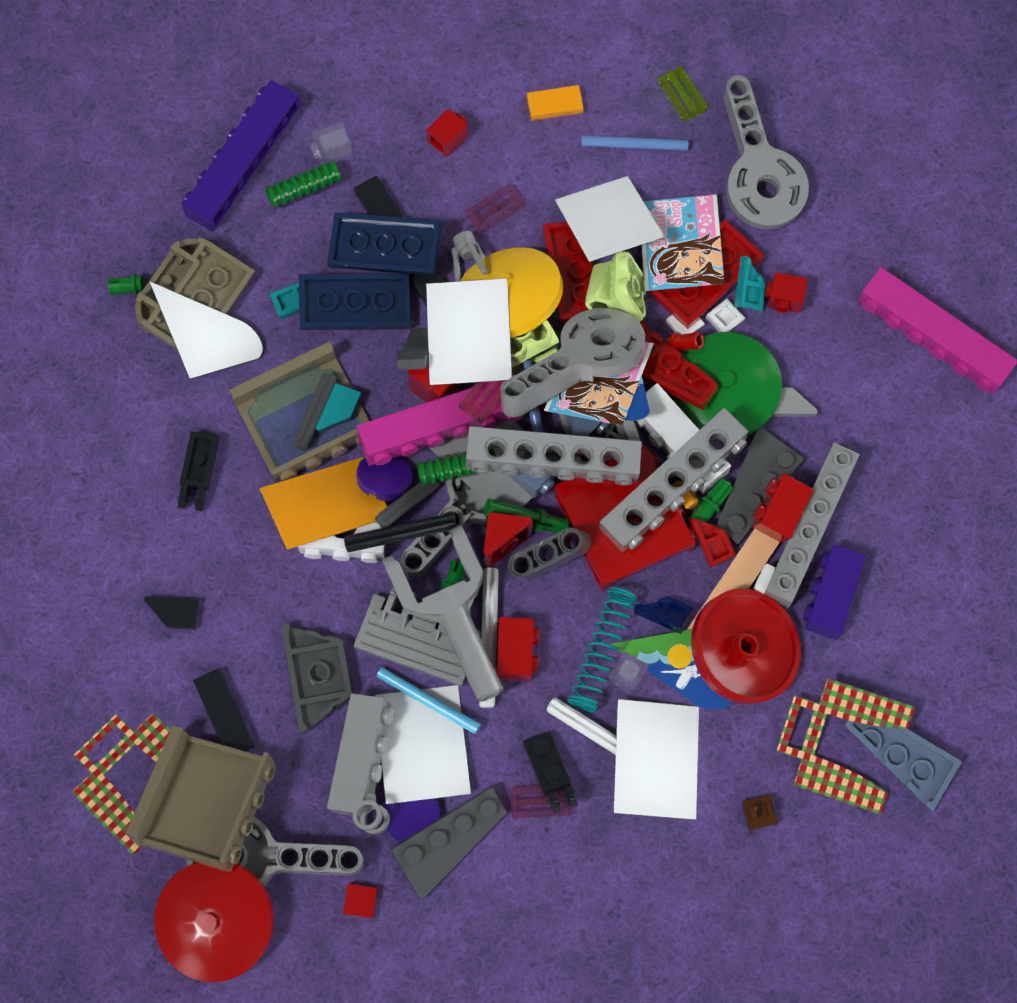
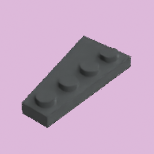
[716,428,804,546]
[390,787,507,901]

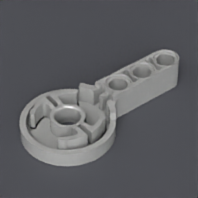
[723,75,809,230]
[500,308,645,417]
[400,476,525,579]
[187,817,364,886]

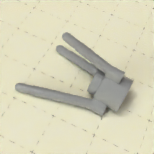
[450,231,487,282]

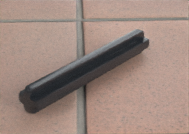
[344,513,457,552]

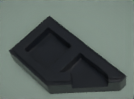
[144,596,199,630]

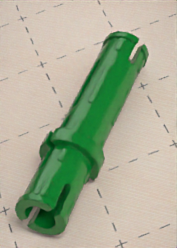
[483,498,569,533]

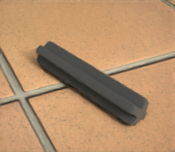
[293,372,337,451]
[375,480,439,528]

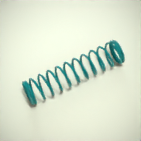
[567,587,638,712]

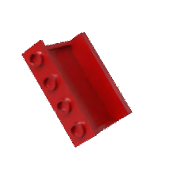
[553,445,697,592]

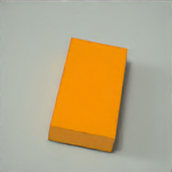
[527,85,584,121]

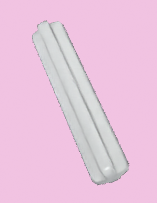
[547,698,617,755]

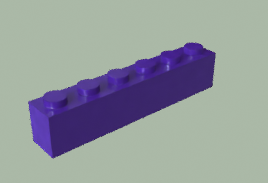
[182,80,300,232]

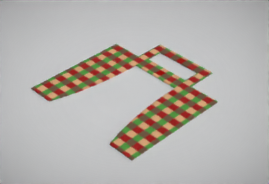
[777,678,915,814]
[71,713,170,856]

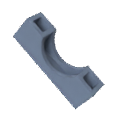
[509,415,611,499]

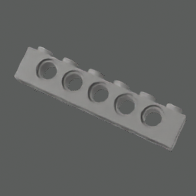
[599,408,748,552]
[466,426,642,485]
[764,443,860,610]

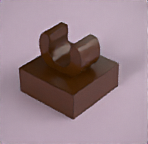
[741,795,778,831]

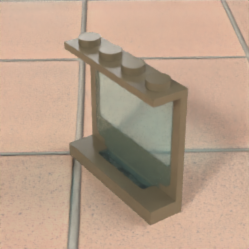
[229,341,369,483]

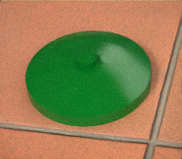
[671,332,782,440]

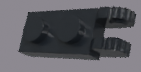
[178,431,220,512]
[523,731,578,814]

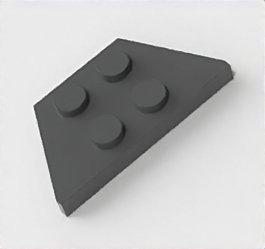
[281,624,352,734]

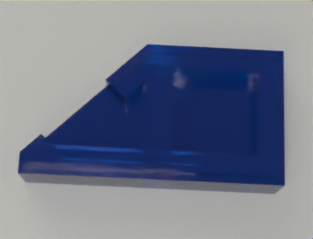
[634,597,694,634]

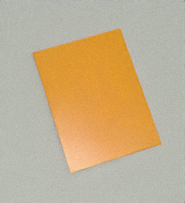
[260,457,387,550]

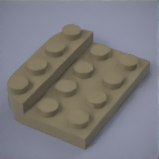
[135,237,255,351]

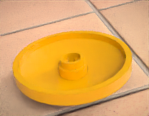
[459,247,563,338]

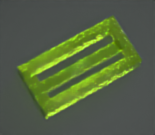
[657,65,708,123]

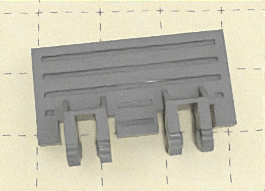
[354,587,481,687]

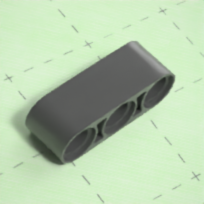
[508,528,592,580]

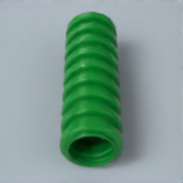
[265,160,341,209]
[417,449,496,486]

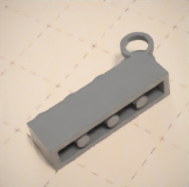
[327,694,394,835]

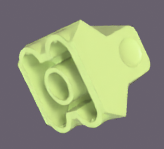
[585,251,646,322]
[510,320,560,374]

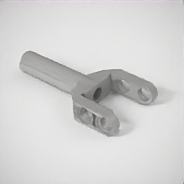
[382,525,504,702]

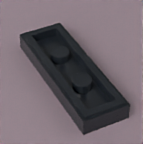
[193,668,255,752]

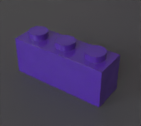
[802,544,866,640]

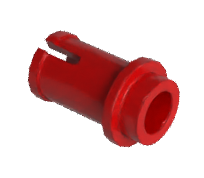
[666,332,704,353]

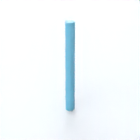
[376,667,481,734]

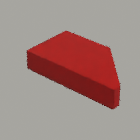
[689,517,736,567]

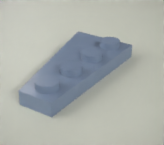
[844,720,962,812]

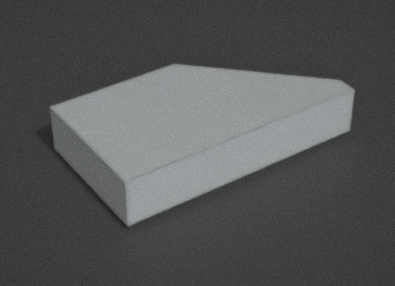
[772,387,817,417]

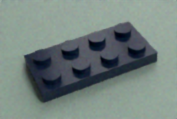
[327,212,442,276]
[299,274,411,330]

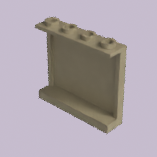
[126,726,276,872]

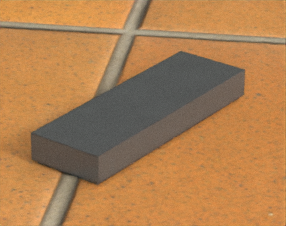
[397,328,429,370]

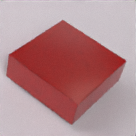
[343,884,377,919]

